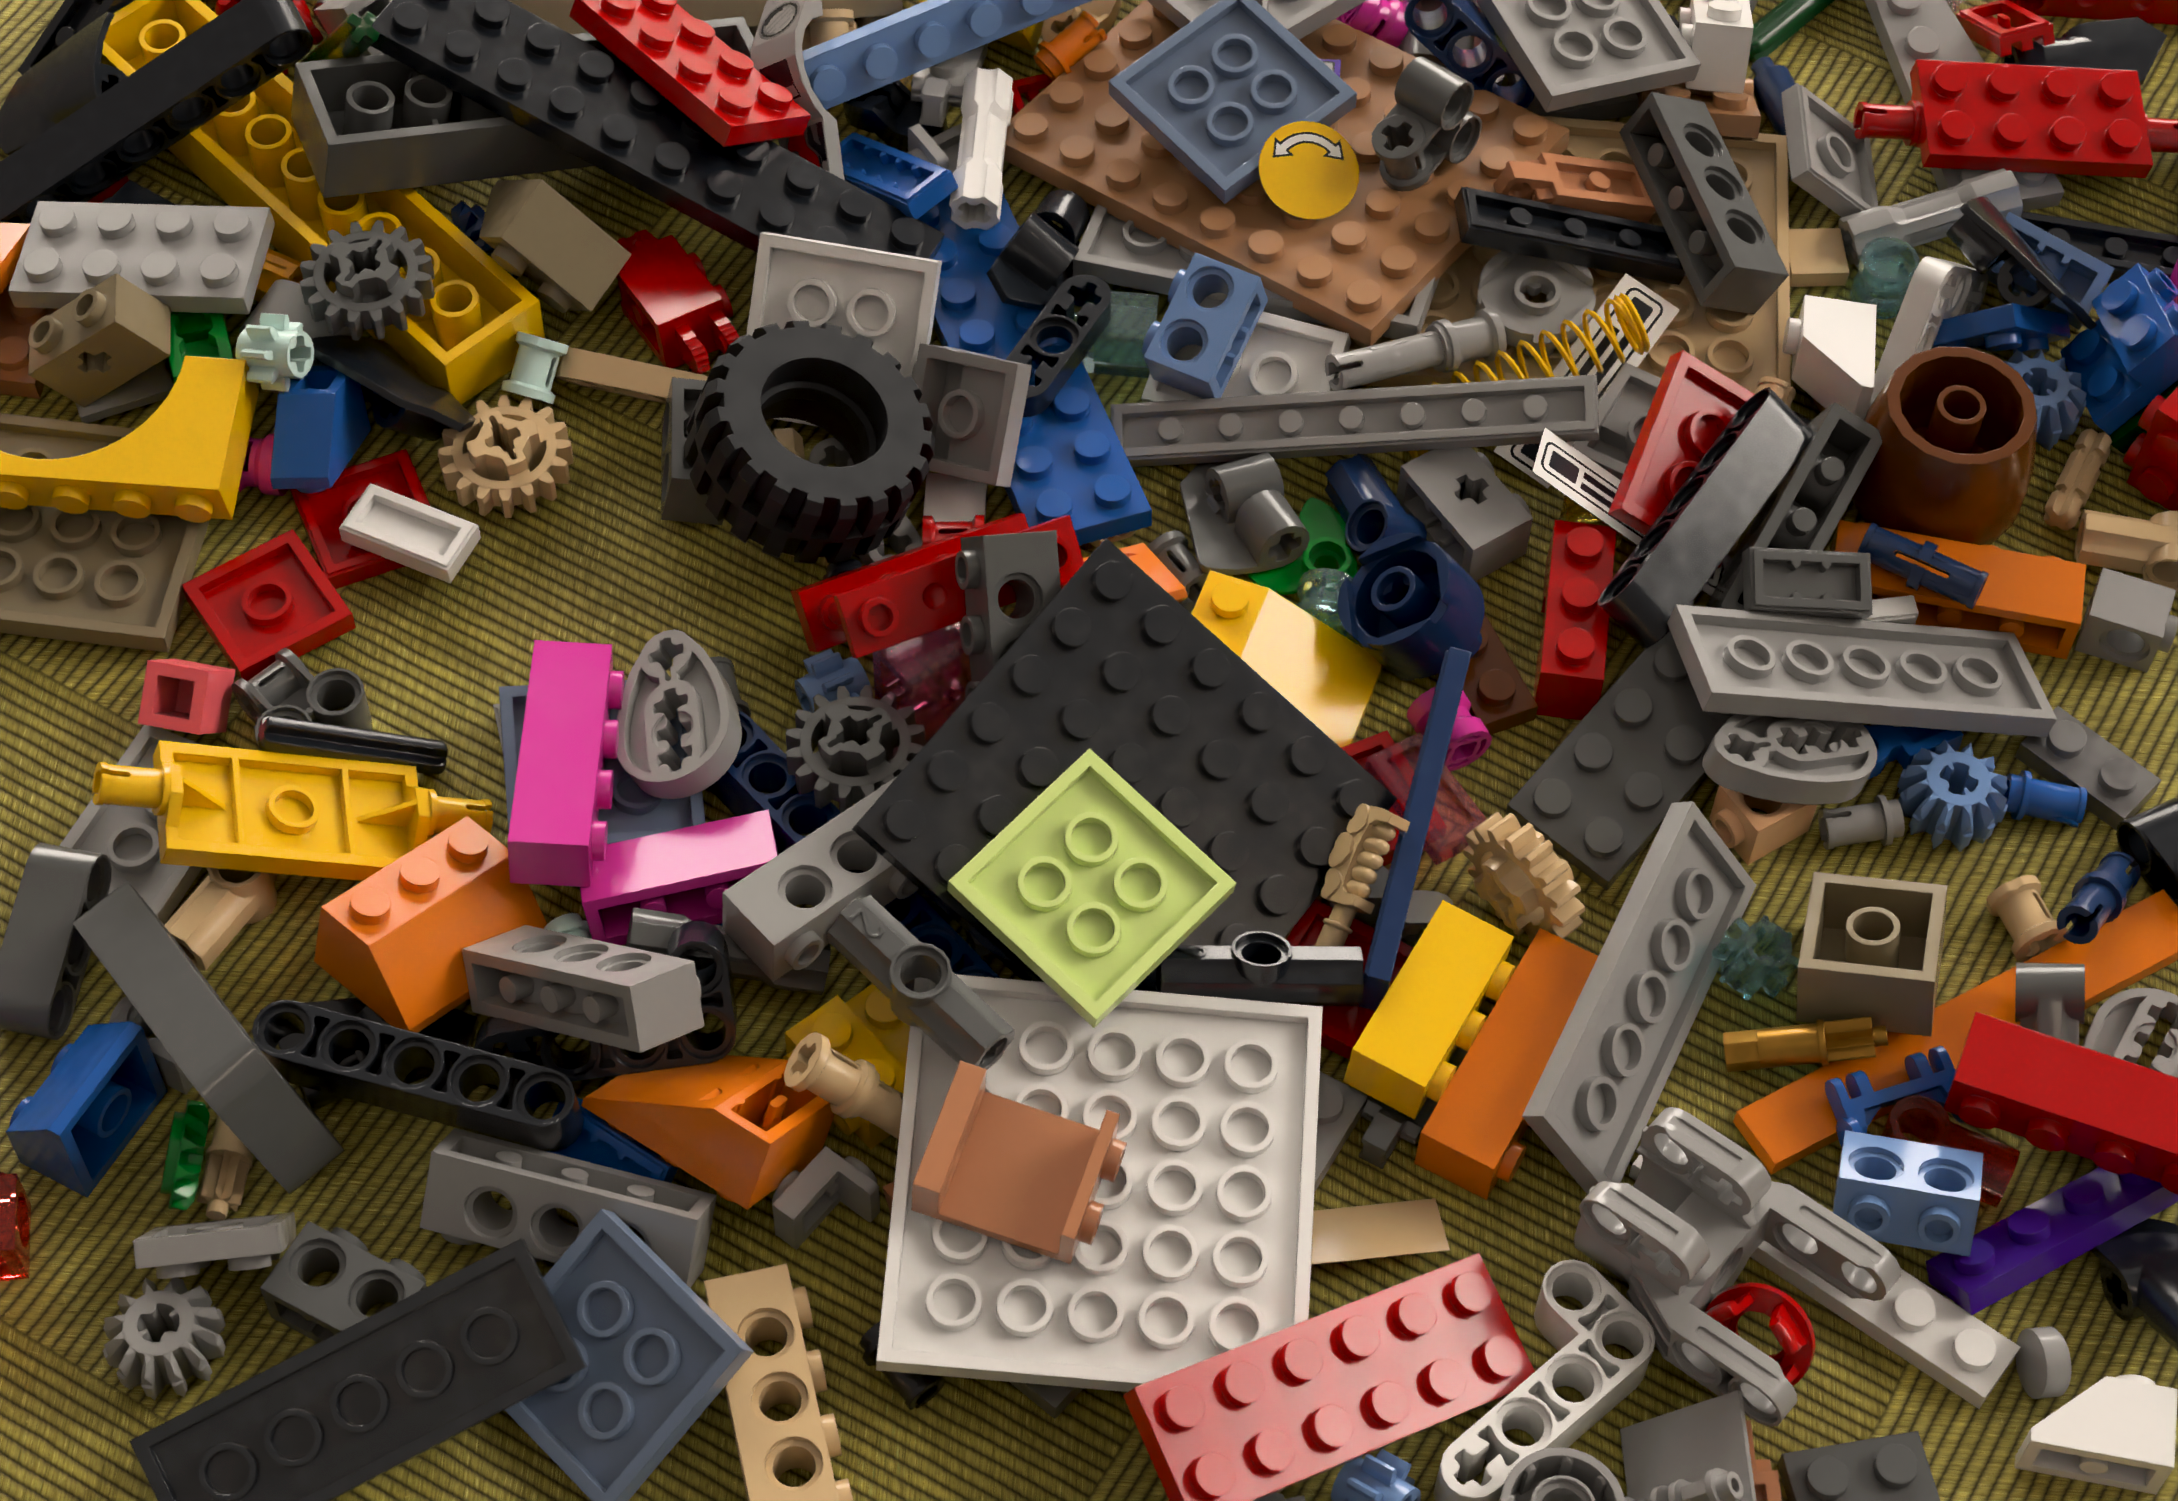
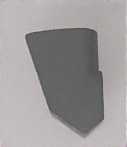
[1180,453,1310,575]

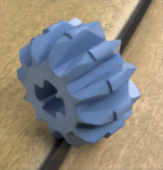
[2003,349,2087,451]
[1897,739,2008,852]

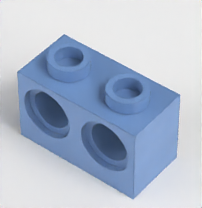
[1142,252,1268,399]
[1833,1130,1983,1257]

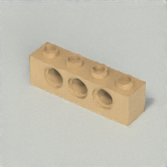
[704,1263,853,1501]

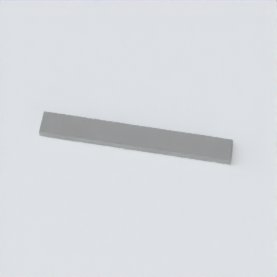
[1111,375,1599,467]

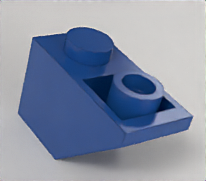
[270,365,371,494]

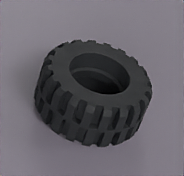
[684,321,935,564]

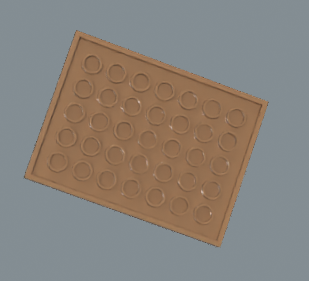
[1004,0,1570,346]

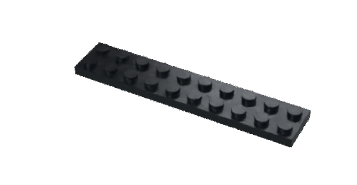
[371,0,945,259]

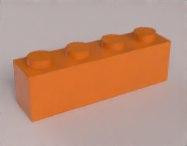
[1829,520,2086,659]
[1414,928,1598,1200]

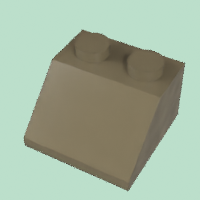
[479,179,632,313]

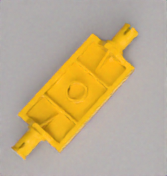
[92,740,493,881]

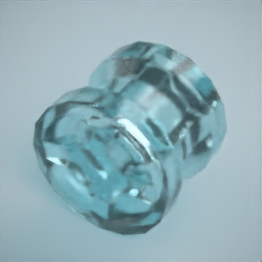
[1296,568,1353,638]

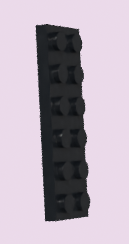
[129,1238,588,1501]

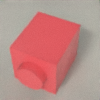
[138,659,236,735]

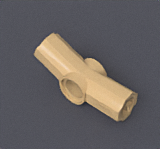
[2074,509,2178,592]
[164,868,278,971]

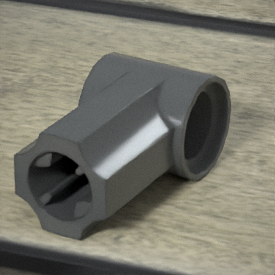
[2015,962,2085,1045]

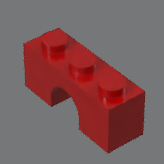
[1533,520,1616,720]

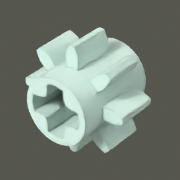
[235,313,314,392]

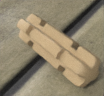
[2043,428,2112,531]

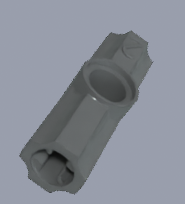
[827,895,1015,1070]

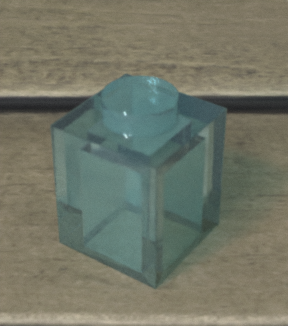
[1074,291,1159,378]

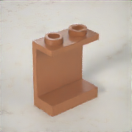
[911,1060,1127,1264]

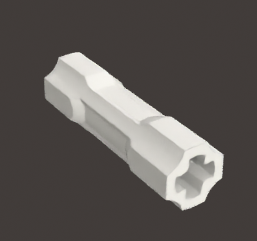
[949,67,1014,230]

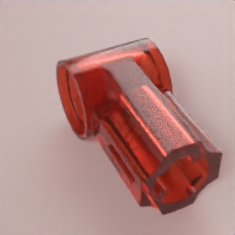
[1879,1095,2021,1208]

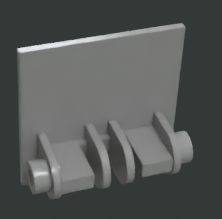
[1620,1390,1756,1501]

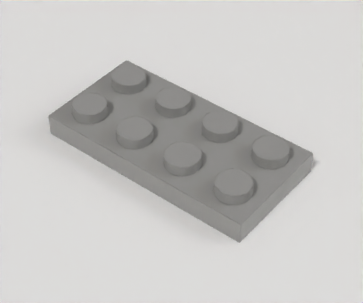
[8,201,275,314]

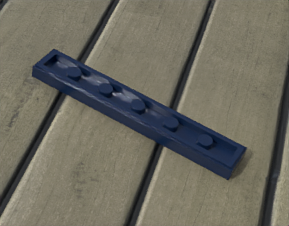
[1358,646,1472,1011]

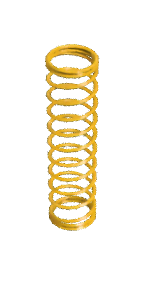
[1408,292,1650,459]

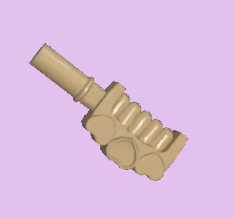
[1315,803,1411,946]

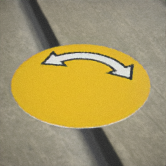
[1258,121,1359,220]

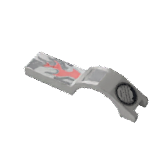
[751,0,845,180]

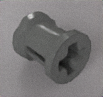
[1147,530,1208,611]

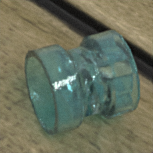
[1850,237,1920,319]

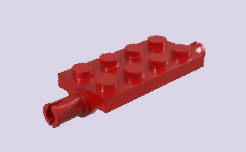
[1853,59,2178,178]

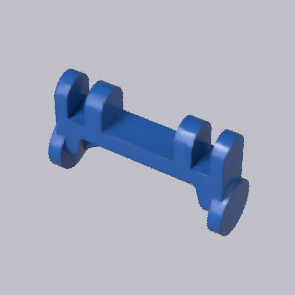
[1825,1046,1965,1147]

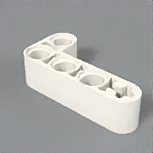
[1433,1259,1655,1501]

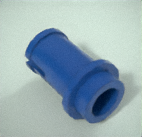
[2004,770,2087,828]

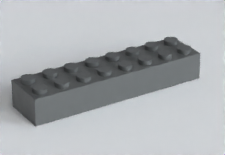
[291,16,772,198]

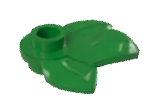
[1248,497,1357,596]

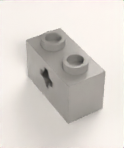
[1396,447,1533,581]

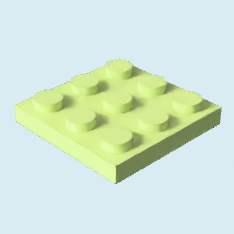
[947,748,1236,1028]

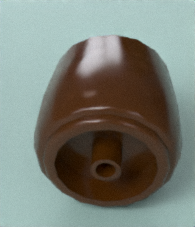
[1851,346,2037,545]

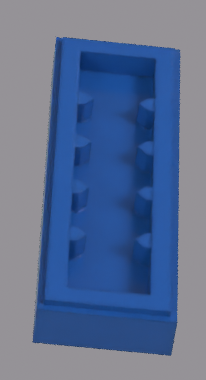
[840,132,958,220]

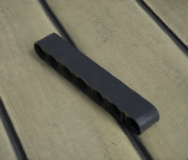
[0,0,313,224]

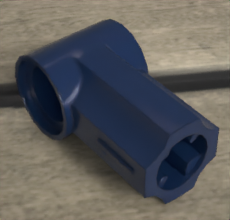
[1325,453,1427,554]

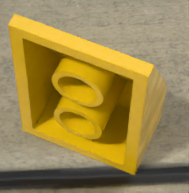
[1191,570,1383,747]

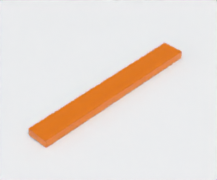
[1733,889,2178,1175]

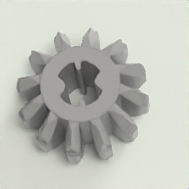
[103,1278,226,1401]

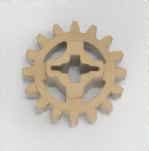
[438,395,574,518]
[1463,812,1585,942]

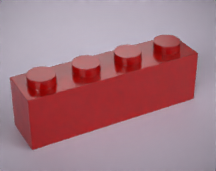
[1943,1012,2178,1195]

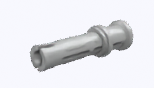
[1325,307,1507,391]

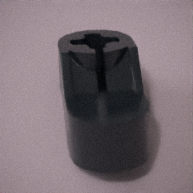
[843,80,948,153]

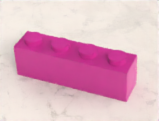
[507,640,625,887]

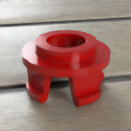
[1704,1282,1816,1392]

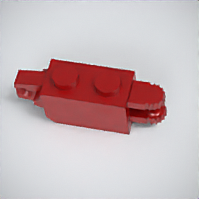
[616,229,740,374]

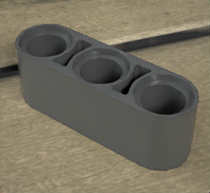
[0,843,112,1040]

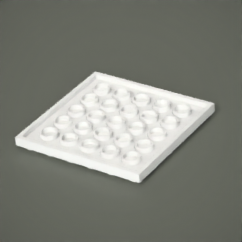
[876,974,1323,1392]

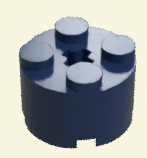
[1338,533,1485,682]

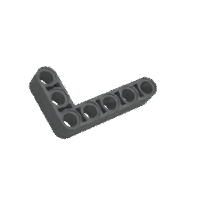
[73,881,345,1194]

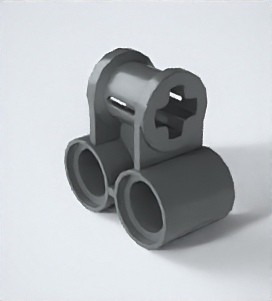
[1371,56,1482,191]
[231,647,373,751]

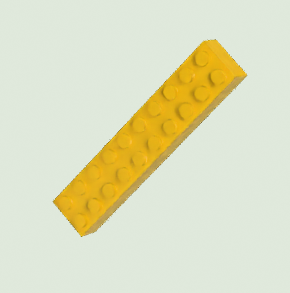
[101,0,545,405]

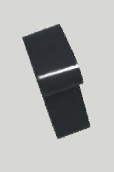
[474,921,737,1090]

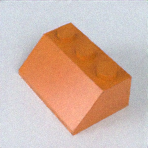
[314,816,547,1033]

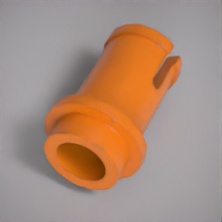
[1033,10,1107,81]

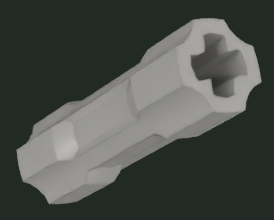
[1839,168,2023,267]

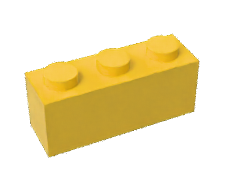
[1343,900,1515,1120]

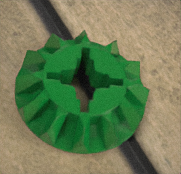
[160,1099,210,1210]

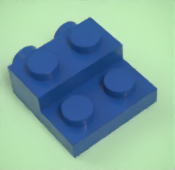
[2060,263,2178,435]

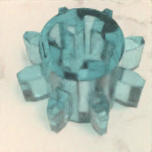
[1712,915,1799,1000]

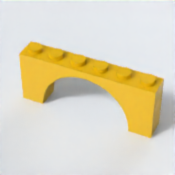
[0,356,259,523]

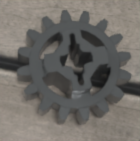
[300,220,435,340]
[786,685,925,814]

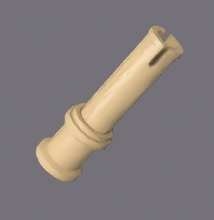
[784,1032,903,1140]

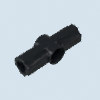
[1156,931,1364,1006]

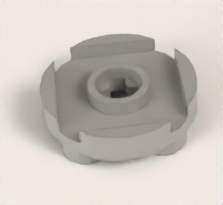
[1475,251,1596,358]

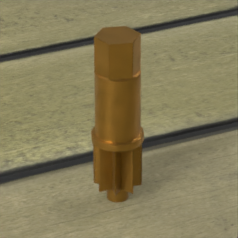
[1723,1017,1888,1072]

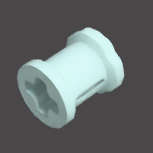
[501,331,569,404]

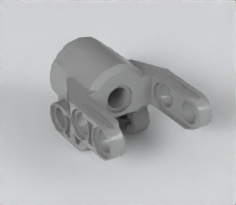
[1574,1107,1901,1427]

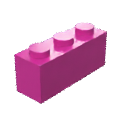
[580,809,779,945]

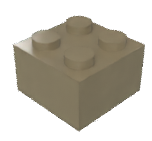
[1796,872,1948,1036]

